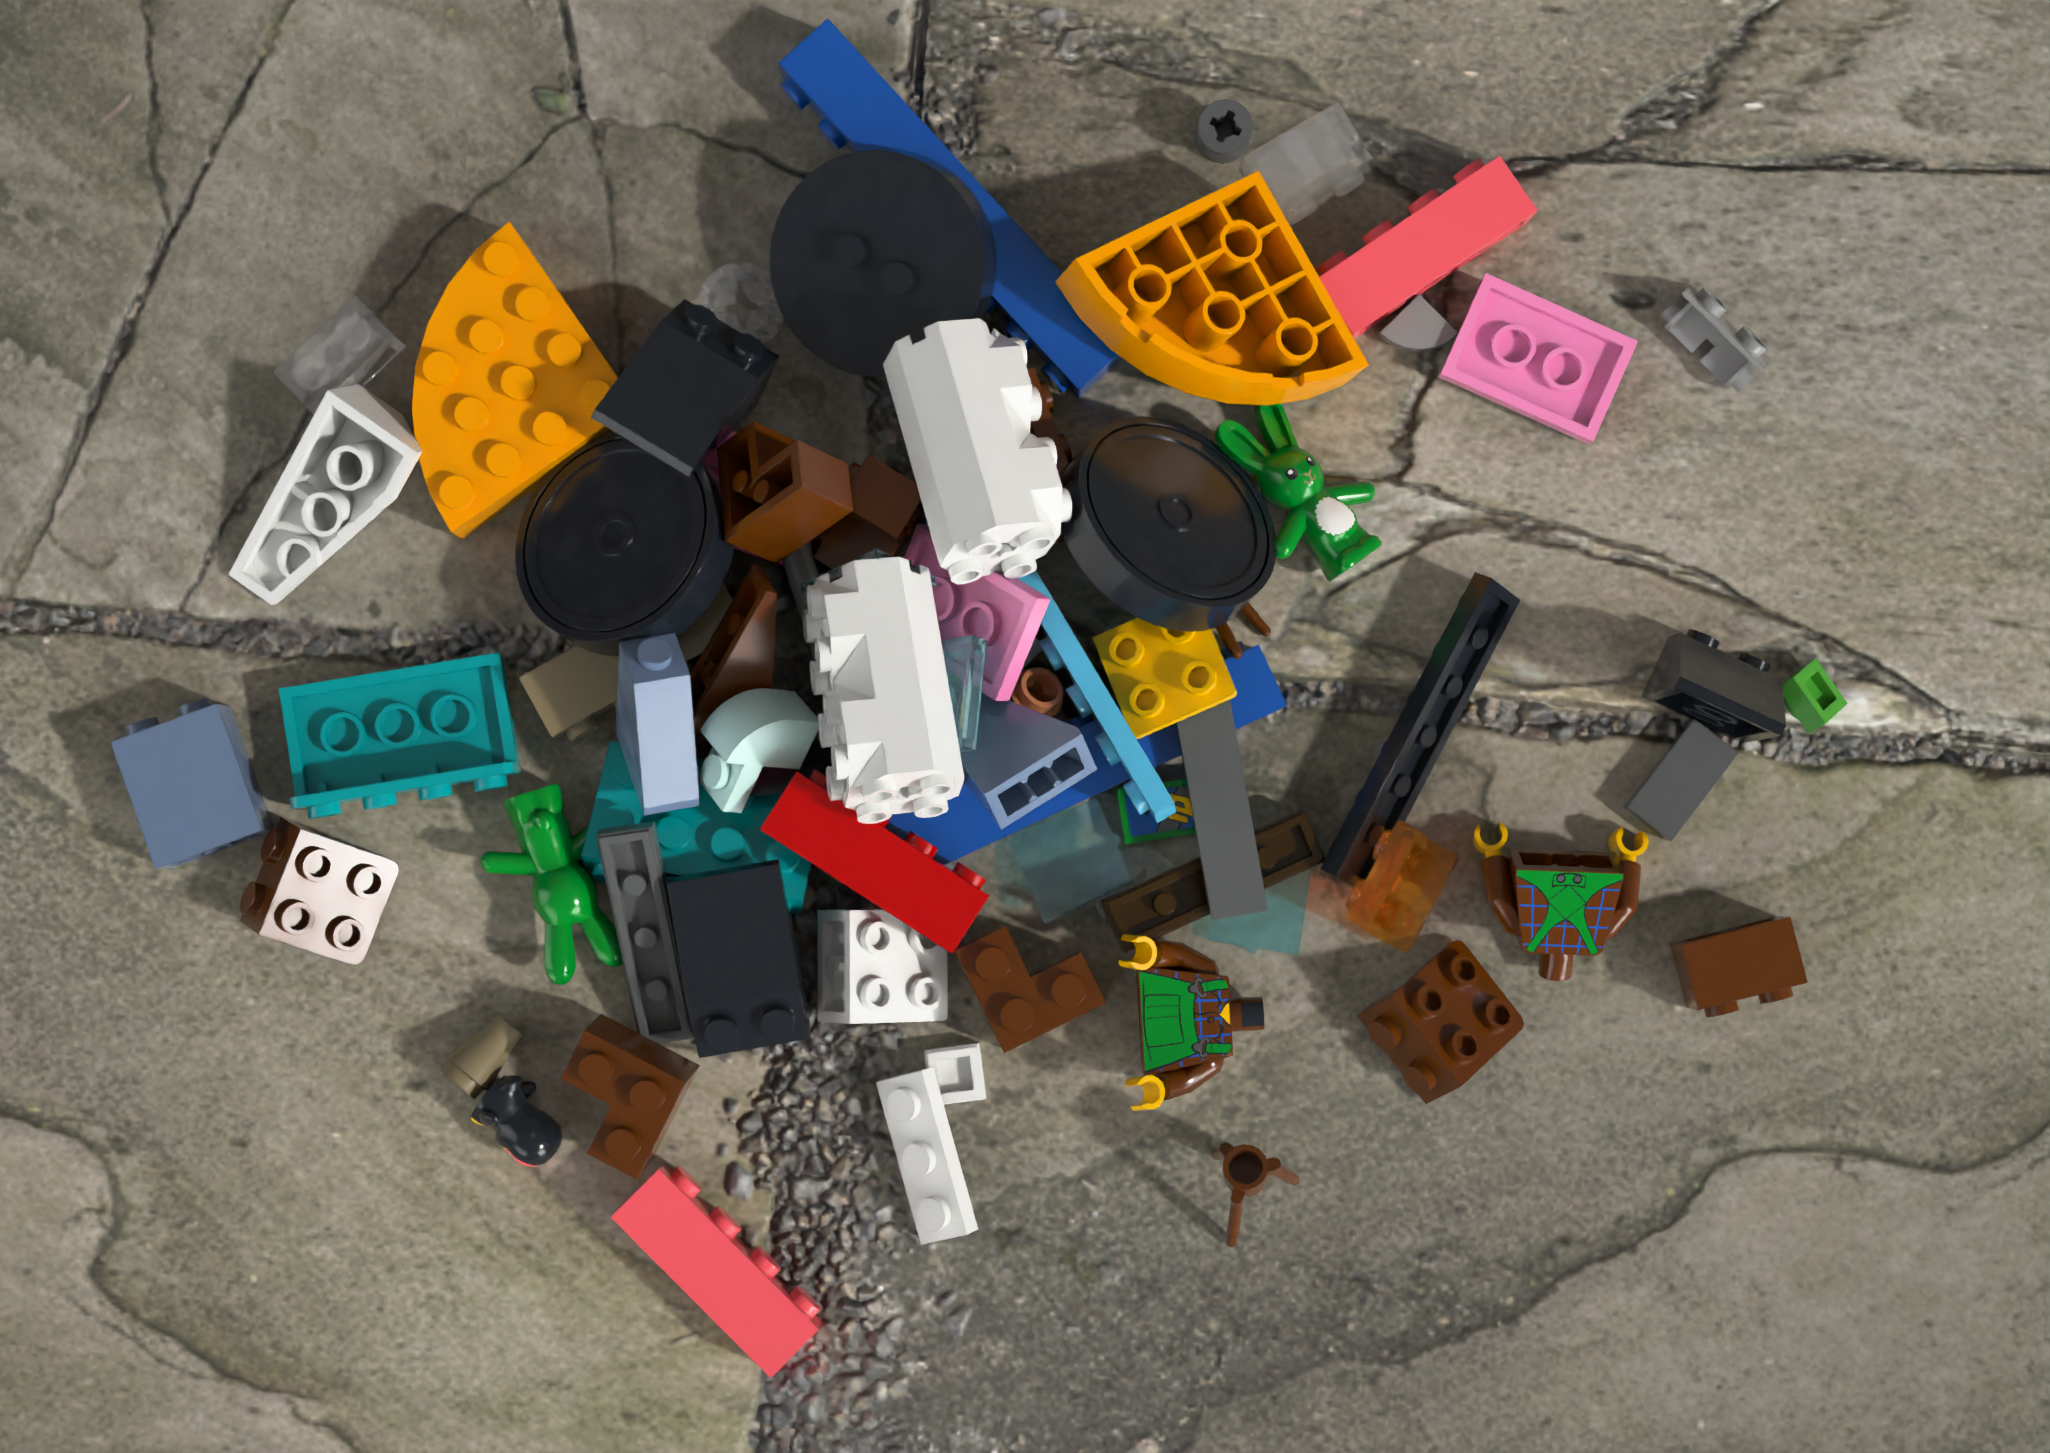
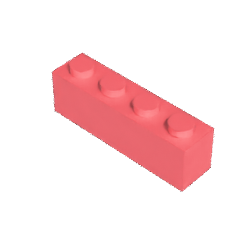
[1316,155,1538,339]
[611,1164,822,1378]

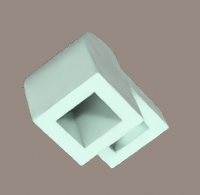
[698,688,818,813]

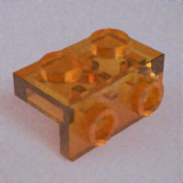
[1345,819,1459,953]

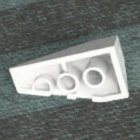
[228,384,423,605]

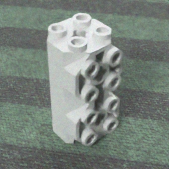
[883,318,1072,584]
[802,556,964,824]

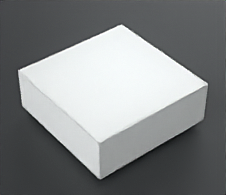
[924,1042,987,1105]

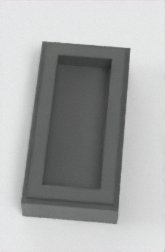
[1624,719,1739,841]

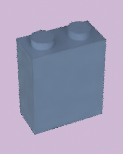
[110,698,274,869]

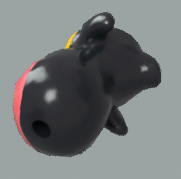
[470,1075,563,1167]

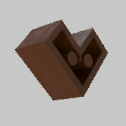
[717,421,853,564]
[811,454,925,577]
[955,925,1106,1053]
[561,1014,700,1180]

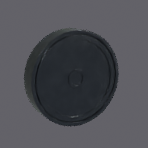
[769,149,996,377]
[1061,416,1277,632]
[515,431,734,656]

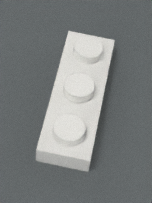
[876,1067,978,1245]

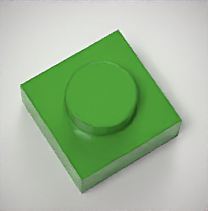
[1783,658,1848,733]

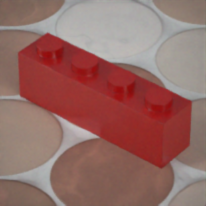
[760,769,990,954]

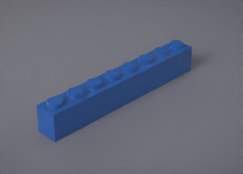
[778,18,1122,398]
[885,641,1287,865]

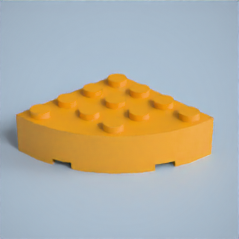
[1055,171,1369,406]
[412,221,619,539]

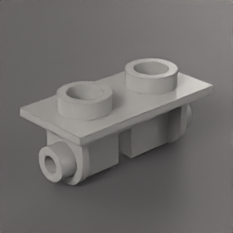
[1660,284,1769,393]

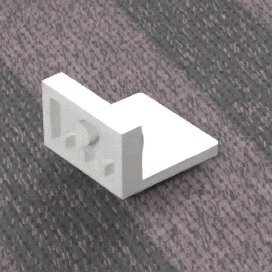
[817,910,948,1024]

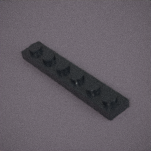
[1320,572,1520,895]

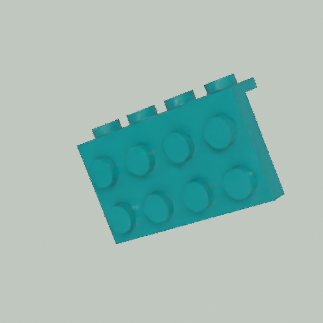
[279,652,522,819]
[581,740,812,914]

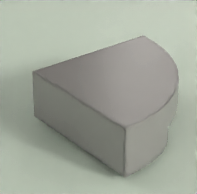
[1378,294,1458,351]

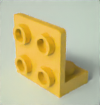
[1092,618,1237,739]

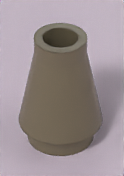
[440,1014,523,1100]

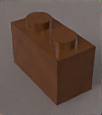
[1670,916,1808,1017]

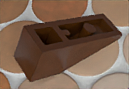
[690,564,777,736]

